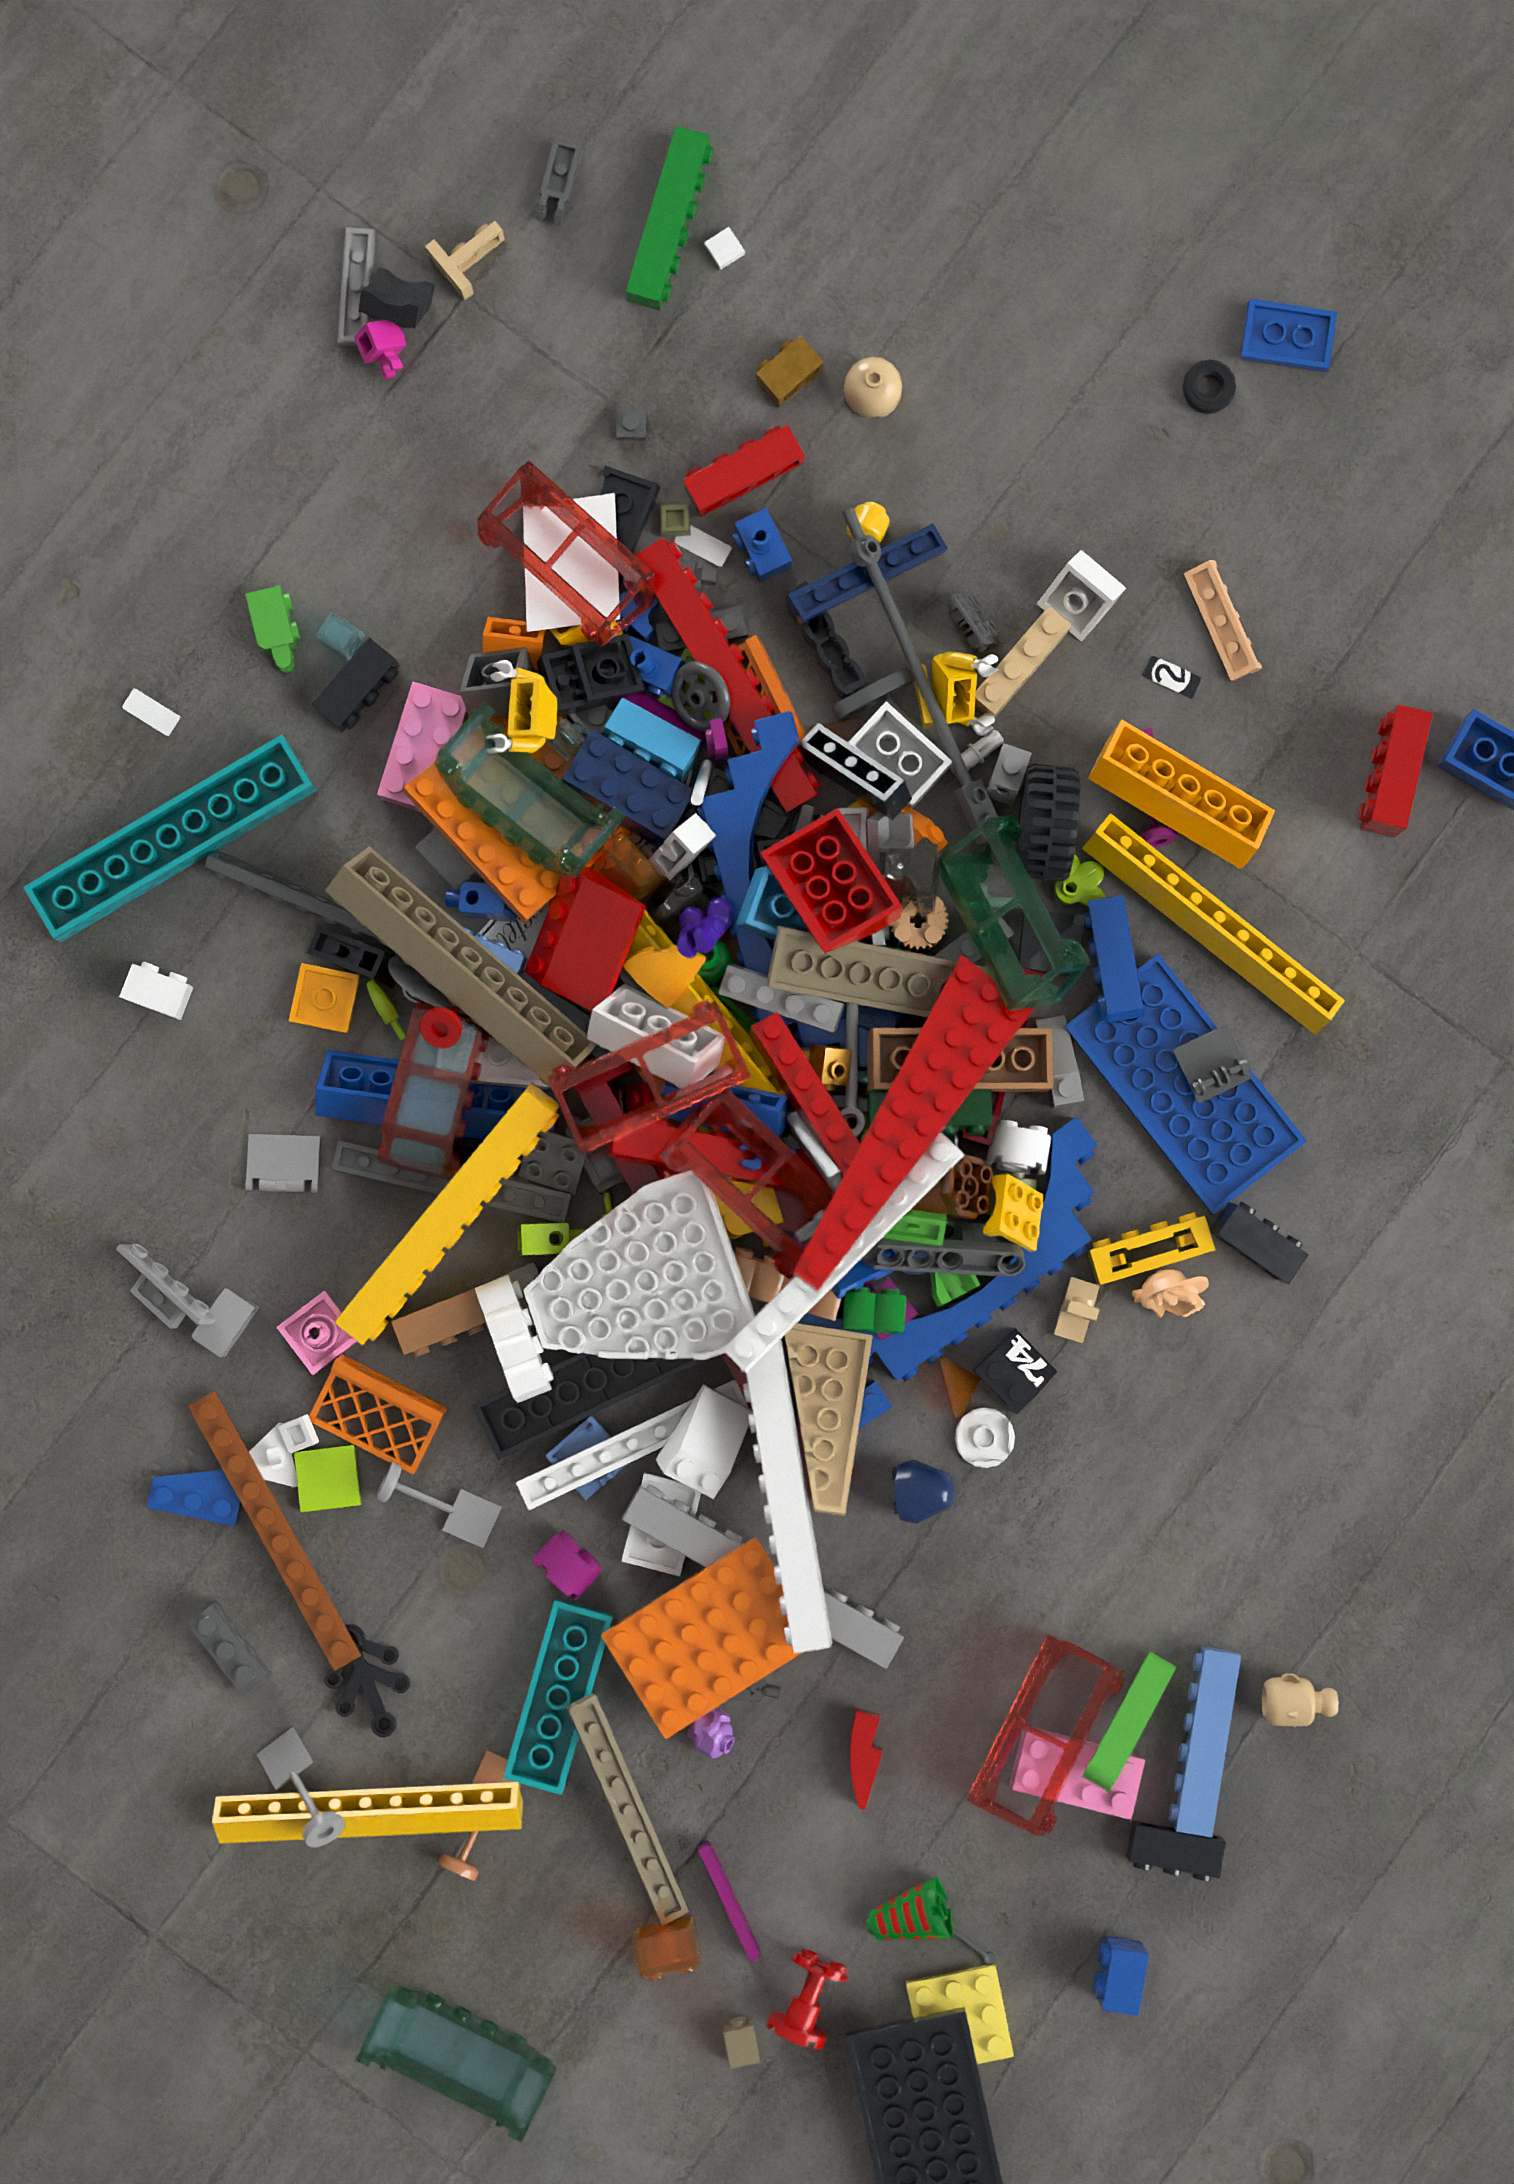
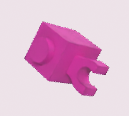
[354,320,407,379]

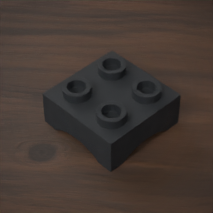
[358,267,435,329]
[1017,908,1085,977]

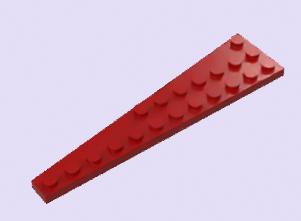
[792,954,1033,1293]

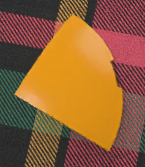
[623,945,706,1008]

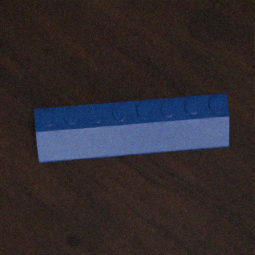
[316,1050,564,1139]

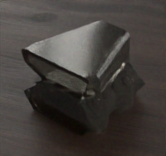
[884,837,940,917]
[646,864,722,945]

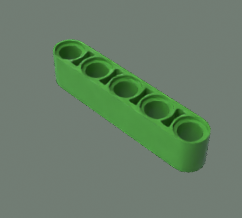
[1082,1651,1177,1792]

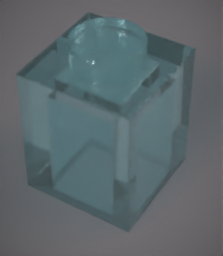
[316,611,365,661]

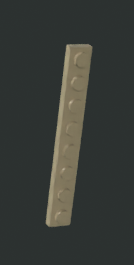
[566,1693,689,1926]

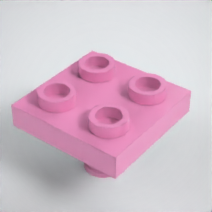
[276,1291,358,1375]

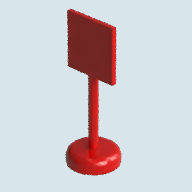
[419,1005,462,1049]

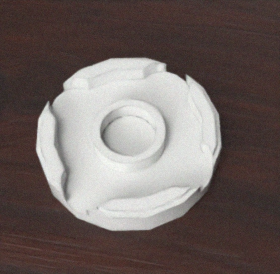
[954,1407,1015,1468]

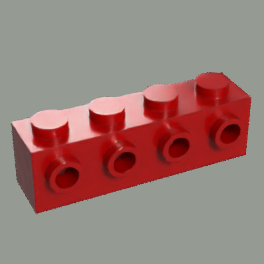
[683,425,805,518]

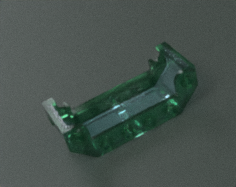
[434,702,626,878]
[355,1986,556,2143]

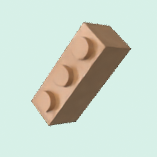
[391,1288,486,1358]

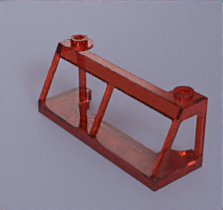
[477,460,655,647]
[547,1000,751,1154]
[658,1087,834,1280]
[966,1634,1125,1836]

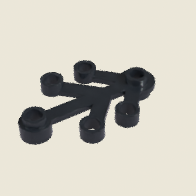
[324,1624,411,1737]

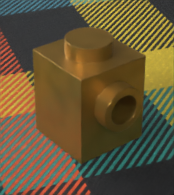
[809,1044,852,1090]

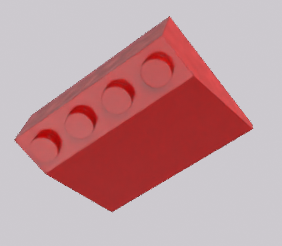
[760,808,902,954]
[524,864,646,1011]

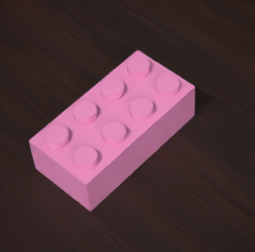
[377,682,469,812]
[1010,1725,1145,1820]

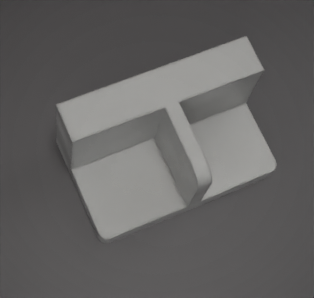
[867,811,915,875]
[192,1288,260,1358]

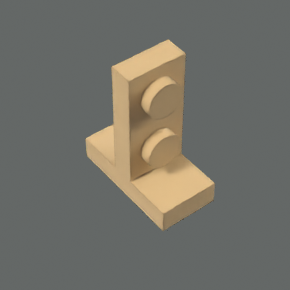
[425,221,505,301]
[1053,1277,1100,1343]

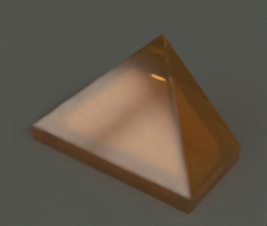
[938,1357,980,1418]

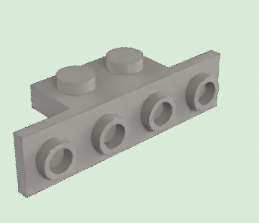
[116,1243,216,1329]

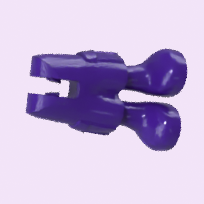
[677,897,734,958]

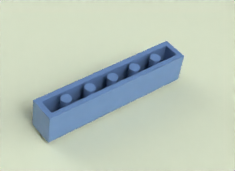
[1169,1646,1241,1838]

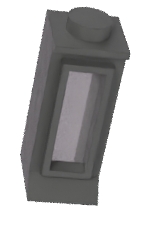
[565,1115,626,1195]

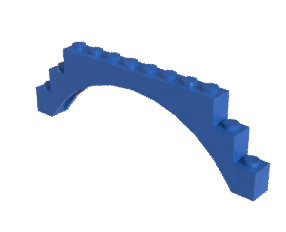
[698,711,871,1068]
[797,1117,1098,1382]

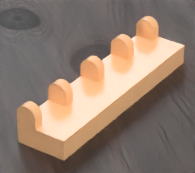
[1184,560,1262,681]

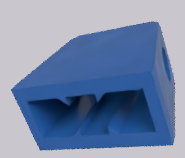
[445,882,517,923]

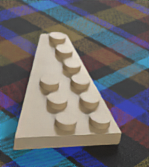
[785,1323,873,1516]

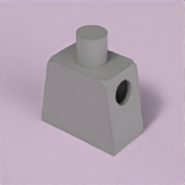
[986,743,1032,807]

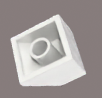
[1037,550,1126,642]

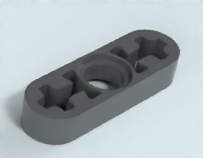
[832,667,915,721]

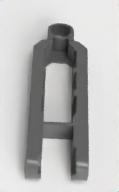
[861,1215,1026,1276]

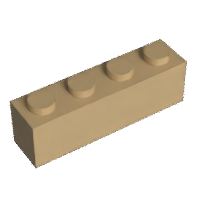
[975,606,1072,718]

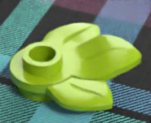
[1054,854,1106,907]

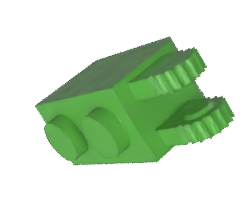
[245,585,301,674]

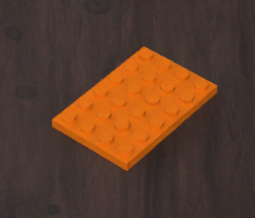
[601,1536,803,1739]

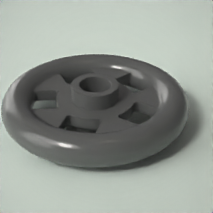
[671,662,730,732]

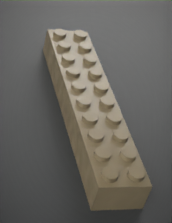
[325,846,598,1091]

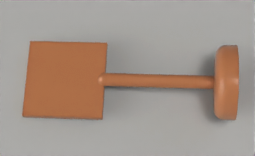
[437,1750,521,1881]

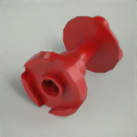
[766,1949,849,2049]

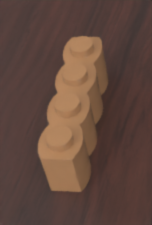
[733,1247,842,1320]

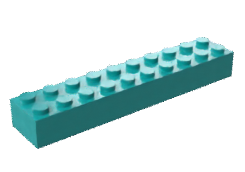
[23,734,317,942]

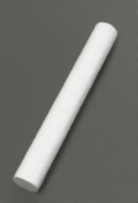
[691,760,713,805]

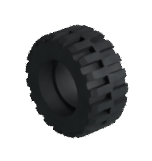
[1016,764,1081,881]

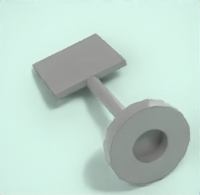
[375,1461,502,1548]
[256,1727,345,1847]

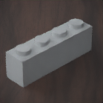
[718,963,846,1032]

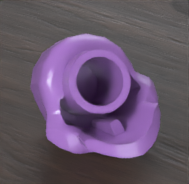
[688,1708,735,1759]

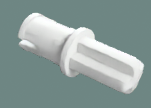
[950,730,1004,776]

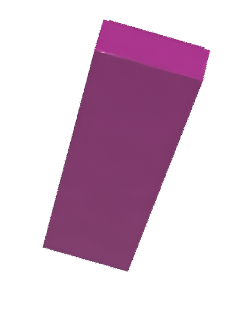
[698,1841,761,1962]

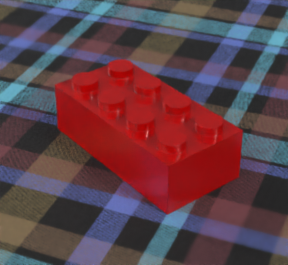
[1358,705,1433,838]

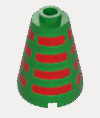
[866,1877,954,1941]

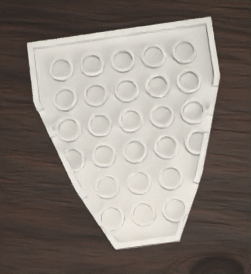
[523,1166,755,1360]

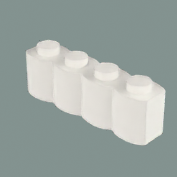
[475,1275,554,1403]

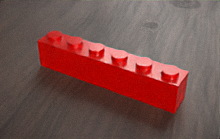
[750,1012,860,1179]

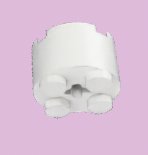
[986,1120,1051,1175]

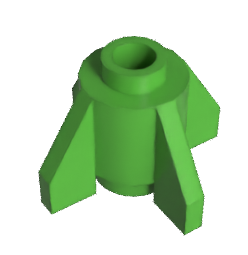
[929,1255,980,1307]

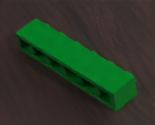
[626,126,714,311]

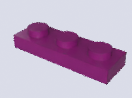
[705,718,728,765]

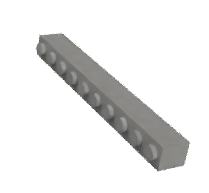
[622,1484,904,1669]

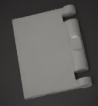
[245,1134,321,1193]

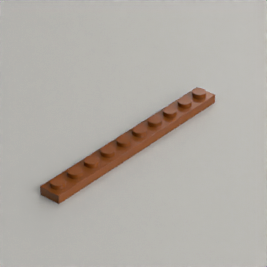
[188,1391,362,1671]

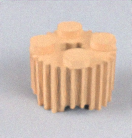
[888,890,949,953]

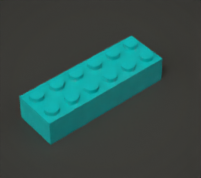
[503,1597,615,1795]

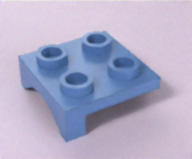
[545,1415,627,1500]

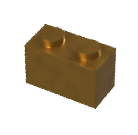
[756,336,824,408]

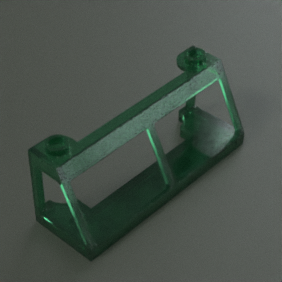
[935,815,1091,1011]

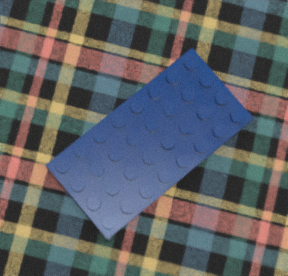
[1064,953,1307,1215]

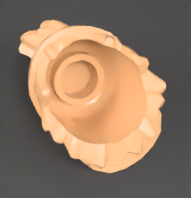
[1132,1269,1209,1318]

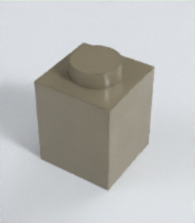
[723,2017,760,2069]

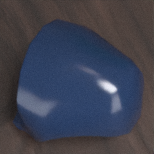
[892,1459,956,1524]

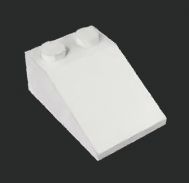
[656,1384,753,1499]

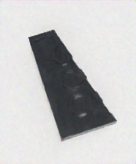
[600,465,660,587]

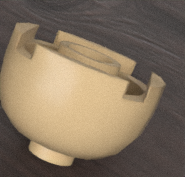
[844,357,902,418]

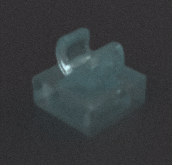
[547,718,587,761]

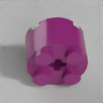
[532,1529,602,1601]

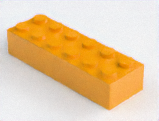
[1088,719,1275,870]

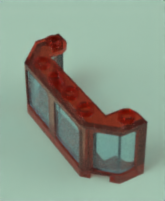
[377,1000,490,1180]

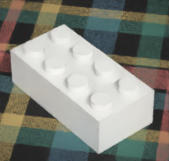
[587,984,726,1092]

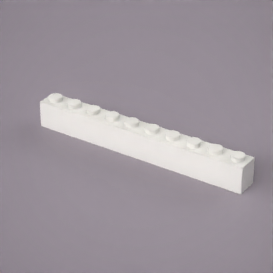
[740,1340,832,1653]

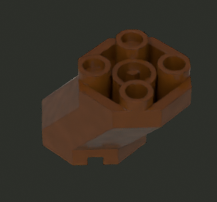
[911,1155,993,1219]

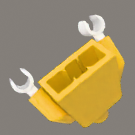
[931,651,999,736]
[486,660,558,753]

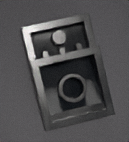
[537,634,645,717]

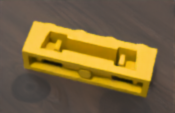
[1087,1212,1215,1285]

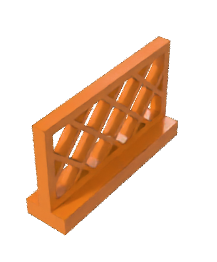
[714,635,807,757]
[309,1354,448,1475]

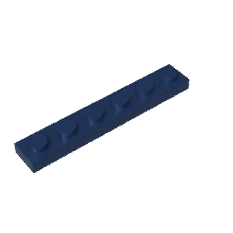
[785,524,948,624]

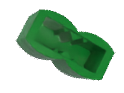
[842,1287,906,1334]

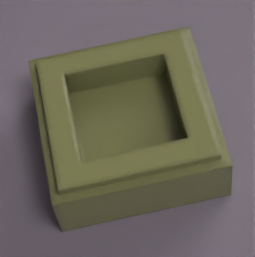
[660,504,691,537]

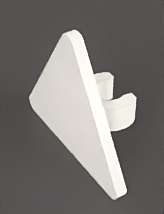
[249,1423,298,1487]

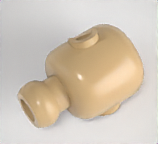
[1262,1673,1338,1727]

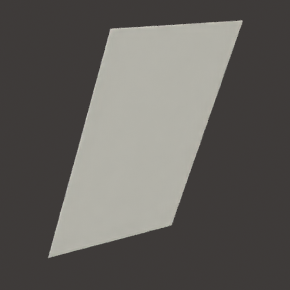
[523,493,620,632]

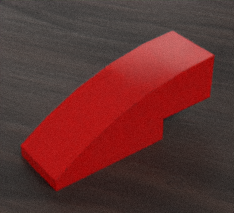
[849,1707,883,1810]

